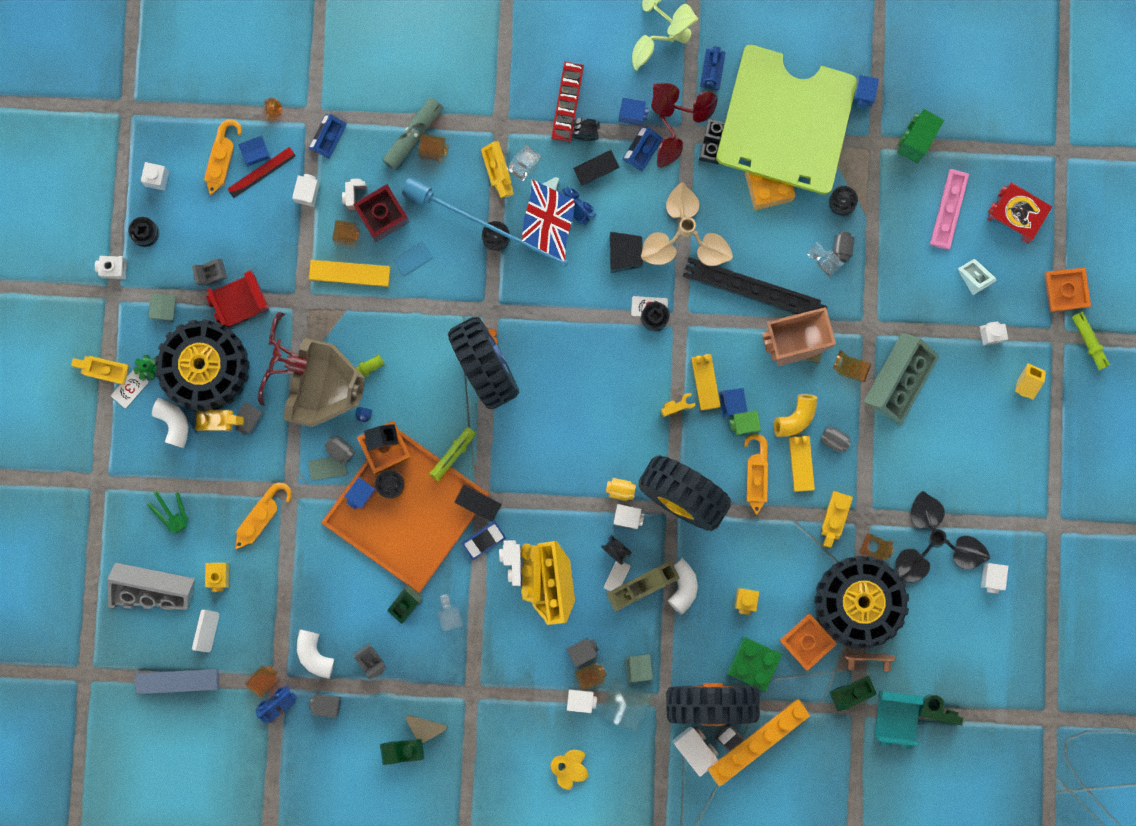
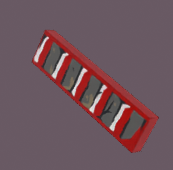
[551,61,584,143]

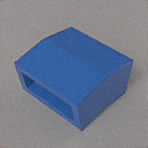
[238,135,271,167]
[719,388,748,417]

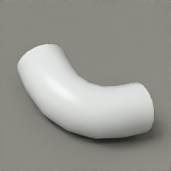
[152,398,189,448]
[668,558,698,615]
[297,630,335,679]

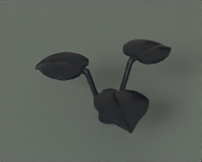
[896,491,990,583]

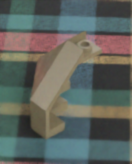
[284,338,365,427]

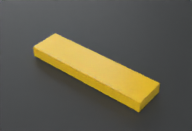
[309,260,391,287]

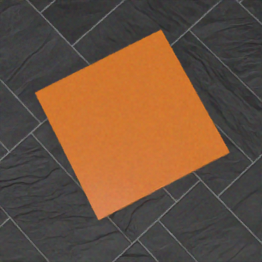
[321,429,490,594]

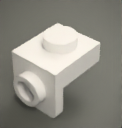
[342,179,367,210]

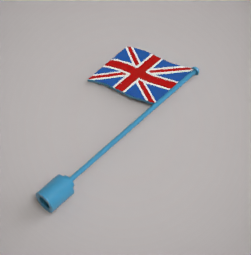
[402,177,575,267]

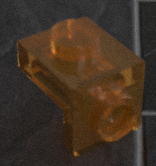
[574,662,607,691]

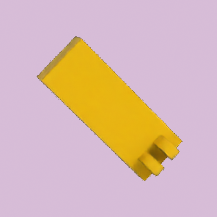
[691,354,721,411]
[789,436,815,492]

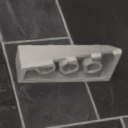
[107,563,195,610]

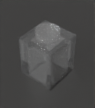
[508,145,542,181]

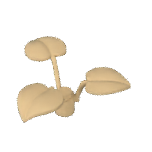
[641,182,733,266]

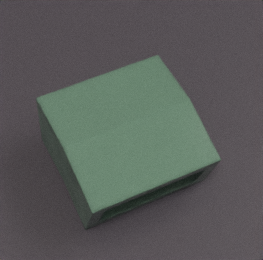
[148,293,176,322]
[625,654,653,683]

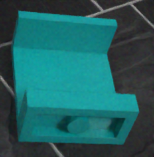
[874,691,924,749]

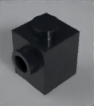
[364,424,399,451]

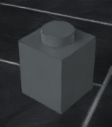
[235,402,265,435]
[566,638,599,667]
[309,693,341,718]

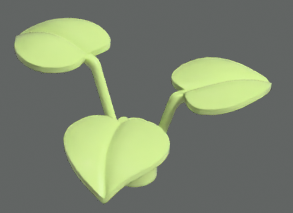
[632,0,698,71]

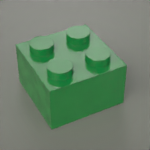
[897,108,944,164]
[726,637,782,692]

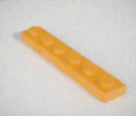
[707,699,810,786]

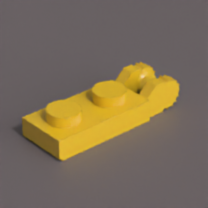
[520,543,541,603]

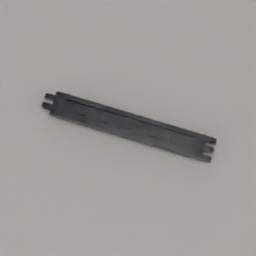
[682,258,828,314]

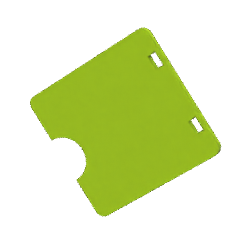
[716,45,857,195]

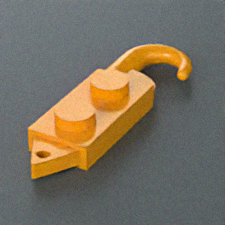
[204,119,242,196]
[744,433,768,515]
[235,482,292,549]

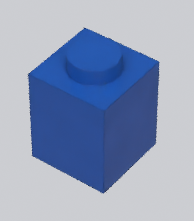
[852,75,879,108]
[619,98,649,126]
[344,477,377,510]

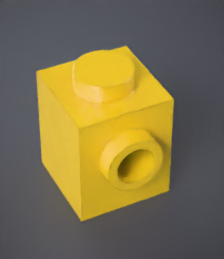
[1015,363,1046,400]
[205,563,229,592]
[734,588,759,615]

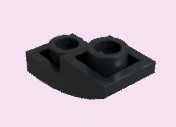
[699,119,725,165]
[573,150,620,186]
[454,484,502,522]

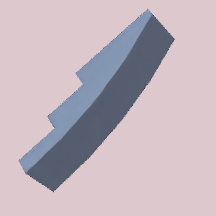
[135,669,219,694]

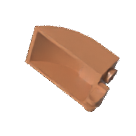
[762,307,836,366]

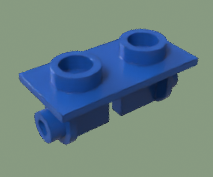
[700,46,726,90]
[561,187,596,226]
[255,685,298,724]

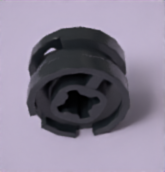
[571,118,600,141]
[829,186,858,216]
[128,217,159,247]
[482,221,510,251]
[641,302,670,332]
[375,470,405,499]
[601,535,632,565]

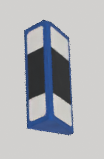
[309,114,347,159]
[623,127,663,171]
[461,521,506,560]

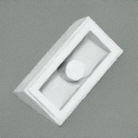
[192,610,220,652]

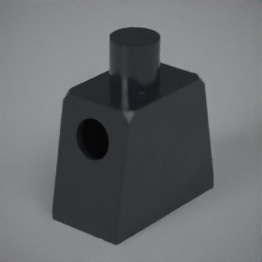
[609,232,643,273]

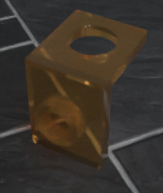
[833,350,872,382]
[860,533,894,561]

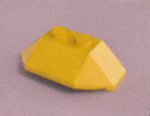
[532,541,575,625]

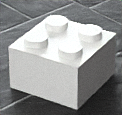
[672,726,719,777]

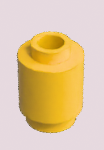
[606,478,636,501]

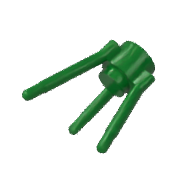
[148,491,189,534]

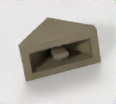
[406,714,448,743]

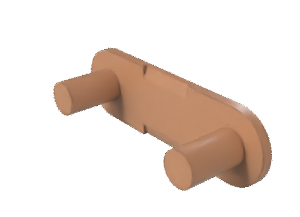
[845,653,896,672]

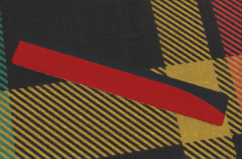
[228,147,296,198]

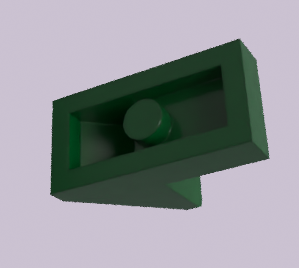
[387,585,423,624]

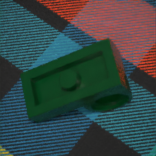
[829,676,877,711]
[918,694,964,726]
[380,739,425,765]

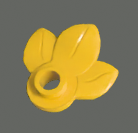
[550,750,589,790]

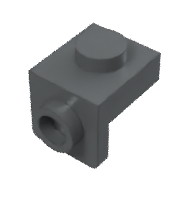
[192,259,227,285]
[353,643,386,680]

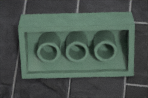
[864,332,939,425]

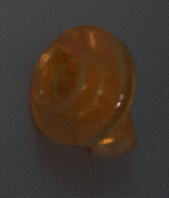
[264,98,282,121]

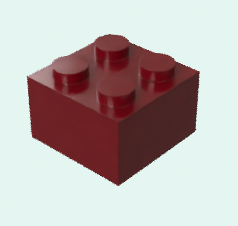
[353,184,409,243]

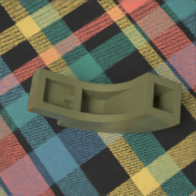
[606,560,680,612]

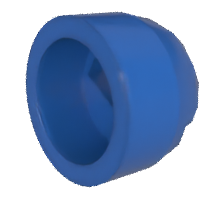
[355,407,372,422]

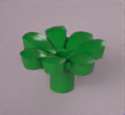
[133,355,157,381]

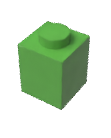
[729,410,761,436]

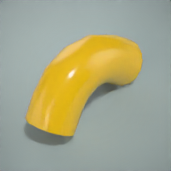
[773,394,818,437]

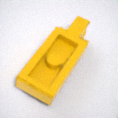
[481,141,514,198]
[71,356,130,385]
[195,410,244,431]
[821,491,853,548]

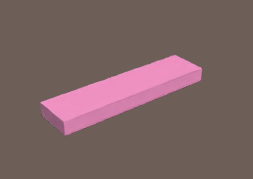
[930,169,969,250]

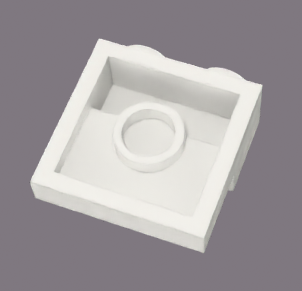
[499,540,521,586]

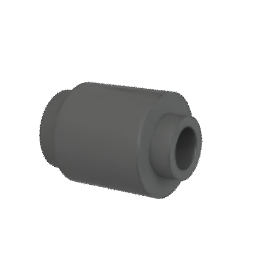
[832,232,855,262]
[820,426,851,454]
[324,436,355,465]

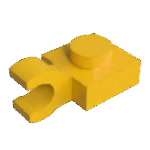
[660,393,696,418]

